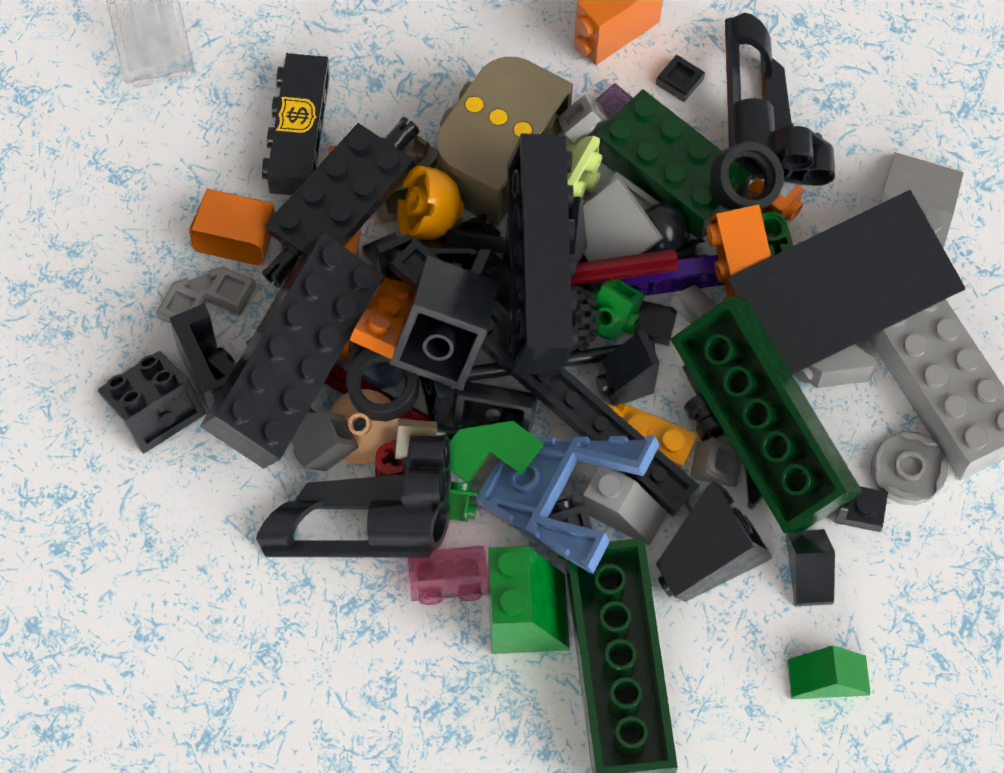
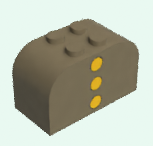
[437,57,573,227]

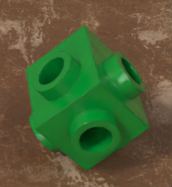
[589,279,646,341]

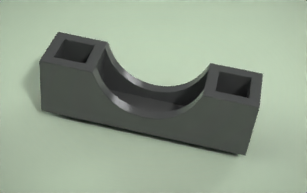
[246,337,359,471]

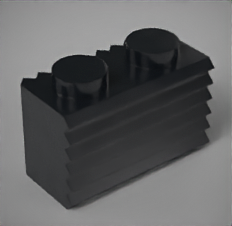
[453,381,538,433]

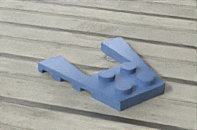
[476,435,660,574]

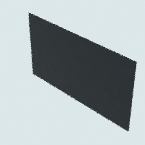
[727,189,966,375]

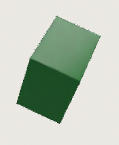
[787,645,871,699]

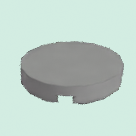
[871,431,948,506]

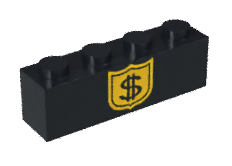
[262,53,330,195]

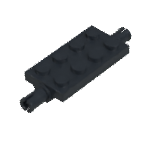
[262,116,420,288]

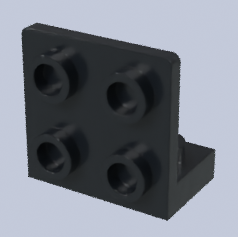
[98,351,207,454]

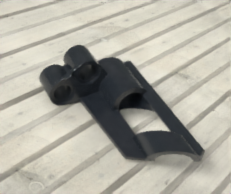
[725,12,835,186]
[256,436,451,558]

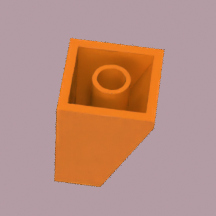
[574,0,663,65]

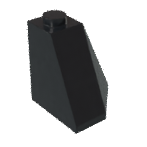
[656,481,773,602]

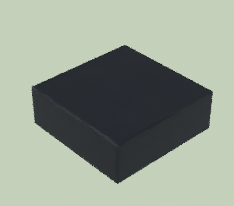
[656,54,705,102]
[634,300,677,346]

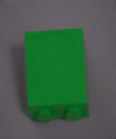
[488,546,570,654]

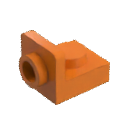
[745,177,804,221]

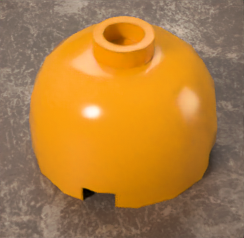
[397,165,464,240]

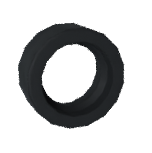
[710,141,784,211]
[345,348,420,422]

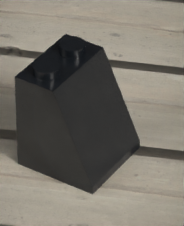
[390,256,499,390]

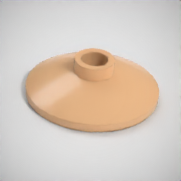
[329,389,400,464]

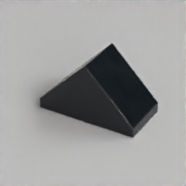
[786,529,835,607]

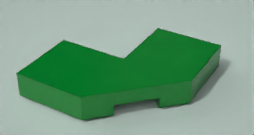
[450,421,545,484]

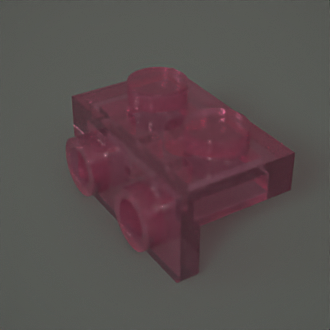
[408,545,489,605]

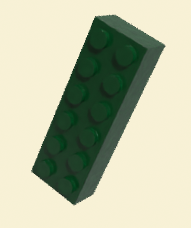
[670,296,863,534]
[564,538,678,773]

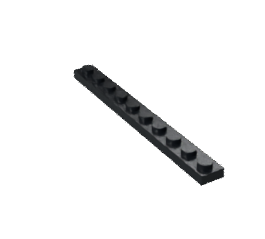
[389,238,700,516]

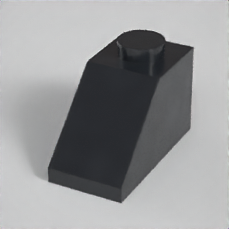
[596,330,660,407]

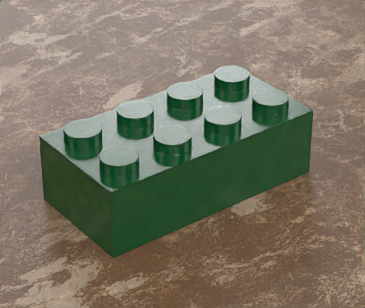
[595,89,752,239]

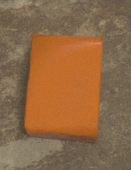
[189,188,275,265]

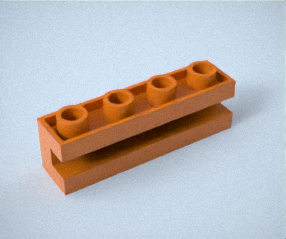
[706,205,771,300]

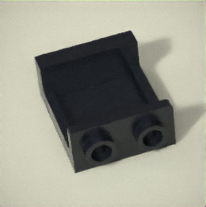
[169,304,230,413]

